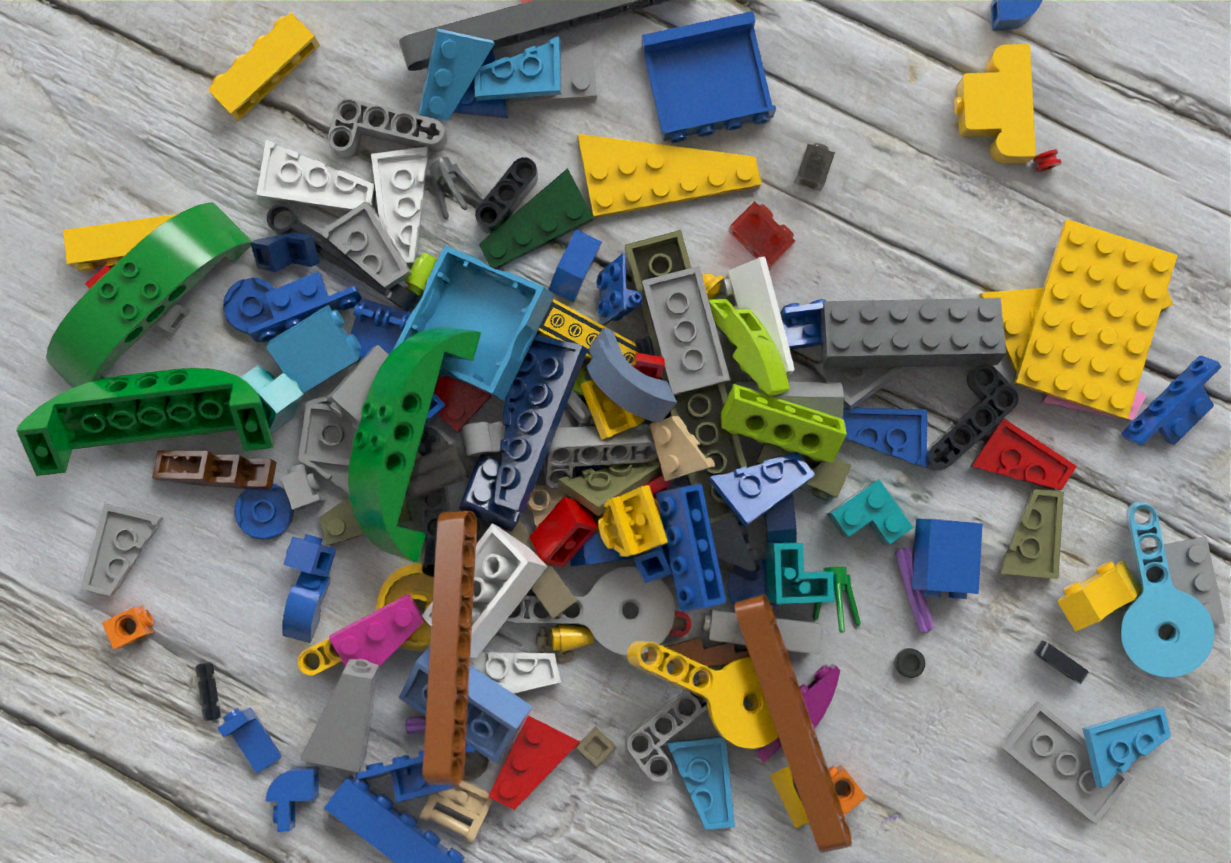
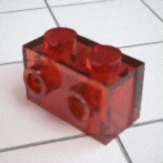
[728,201,796,270]

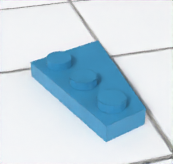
[419,28,495,121]
[475,36,562,101]
[1082,707,1171,788]
[667,736,735,830]

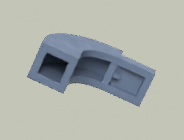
[587,328,677,423]

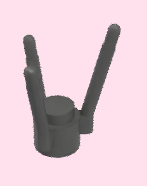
[429,157,485,219]

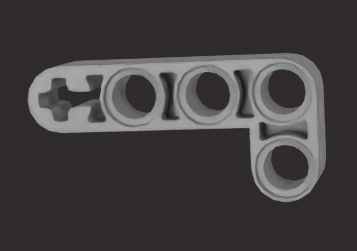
[328,98,447,158]
[461,409,578,458]
[542,424,658,489]
[627,678,707,782]

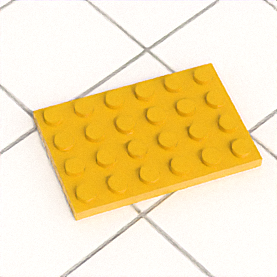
[1013,219,1178,420]

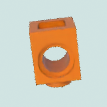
[102,606,155,649]
[828,765,867,815]

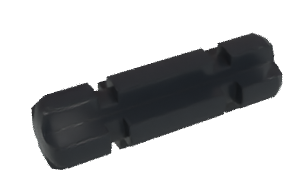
[195,662,221,721]

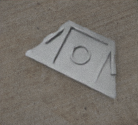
[298,396,355,493]

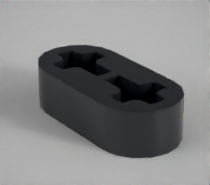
[1033,640,1089,684]

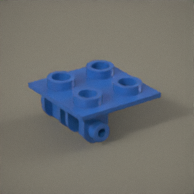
[596,253,642,326]
[350,298,411,358]

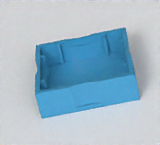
[394,245,554,401]

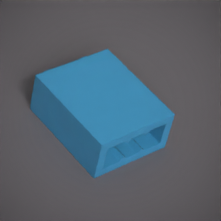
[266,305,361,393]

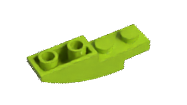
[709,299,790,396]

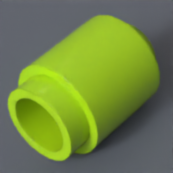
[404,252,438,297]

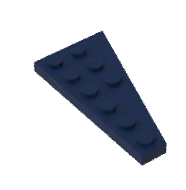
[494,335,588,514]

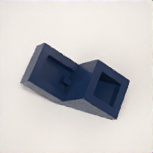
[250,233,320,272]
[764,493,797,543]

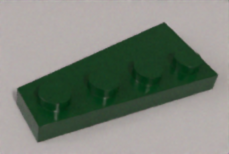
[479,168,594,269]

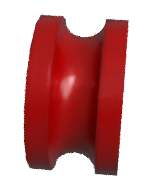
[1032,149,1062,173]
[669,610,692,637]

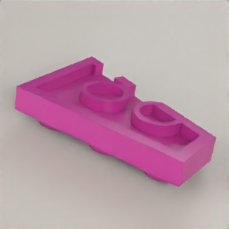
[329,594,424,667]

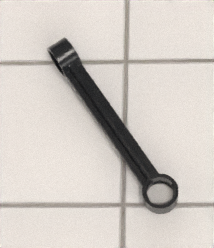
[266,204,417,312]

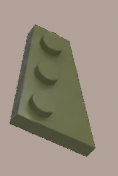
[558,460,662,516]
[997,489,1064,579]
[319,496,412,545]

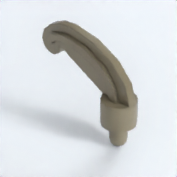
[536,627,574,663]

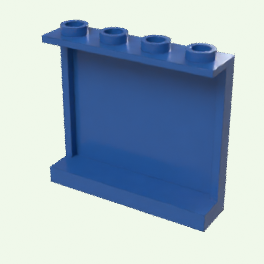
[641,11,776,143]

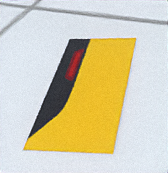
[769,765,809,828]

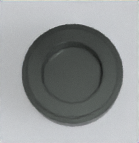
[894,648,926,678]

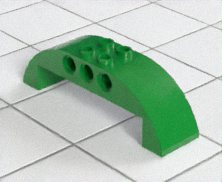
[46,202,252,388]
[348,327,481,563]
[16,368,274,476]

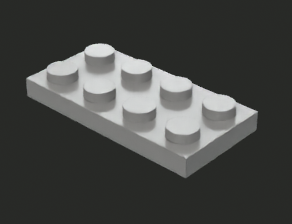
[642,266,730,395]
[1000,702,1133,825]

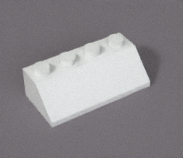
[723,256,795,382]
[422,524,548,658]

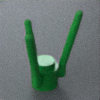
[813,567,861,633]

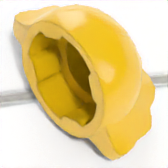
[702,273,725,300]

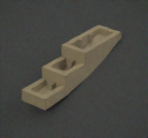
[487,520,577,619]

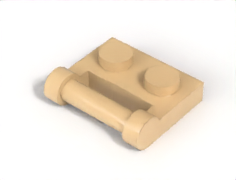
[419,779,493,844]

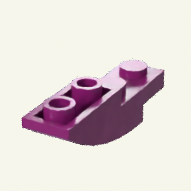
[753,664,841,763]

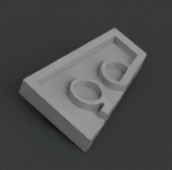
[319,201,412,290]

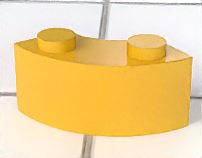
[1057,560,1141,632]

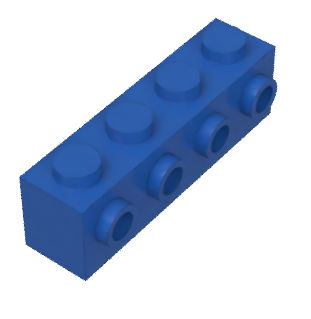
[656,484,726,611]

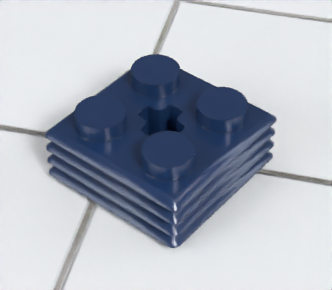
[459,454,521,531]

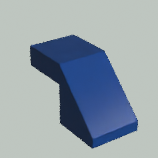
[548,230,602,303]

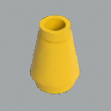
[550,624,594,653]

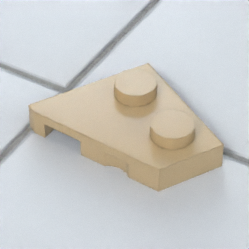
[650,416,715,481]

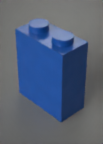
[912,519,983,599]

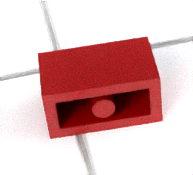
[529,497,599,568]

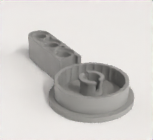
[506,566,675,655]

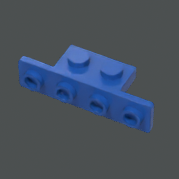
[247,271,363,343]
[1121,356,1222,446]
[356,745,475,803]

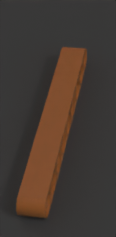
[423,511,477,785]
[735,594,852,853]

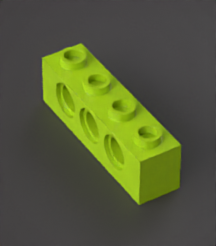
[721,384,847,463]

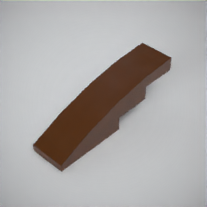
[152,450,277,490]
[644,637,750,666]

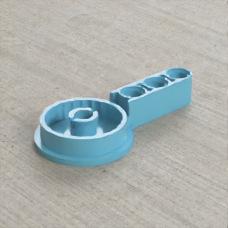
[1120,502,1215,677]

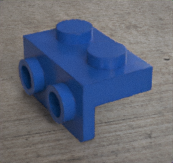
[780,299,827,350]

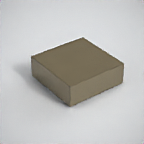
[575,726,617,769]

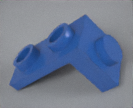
[217,707,282,773]

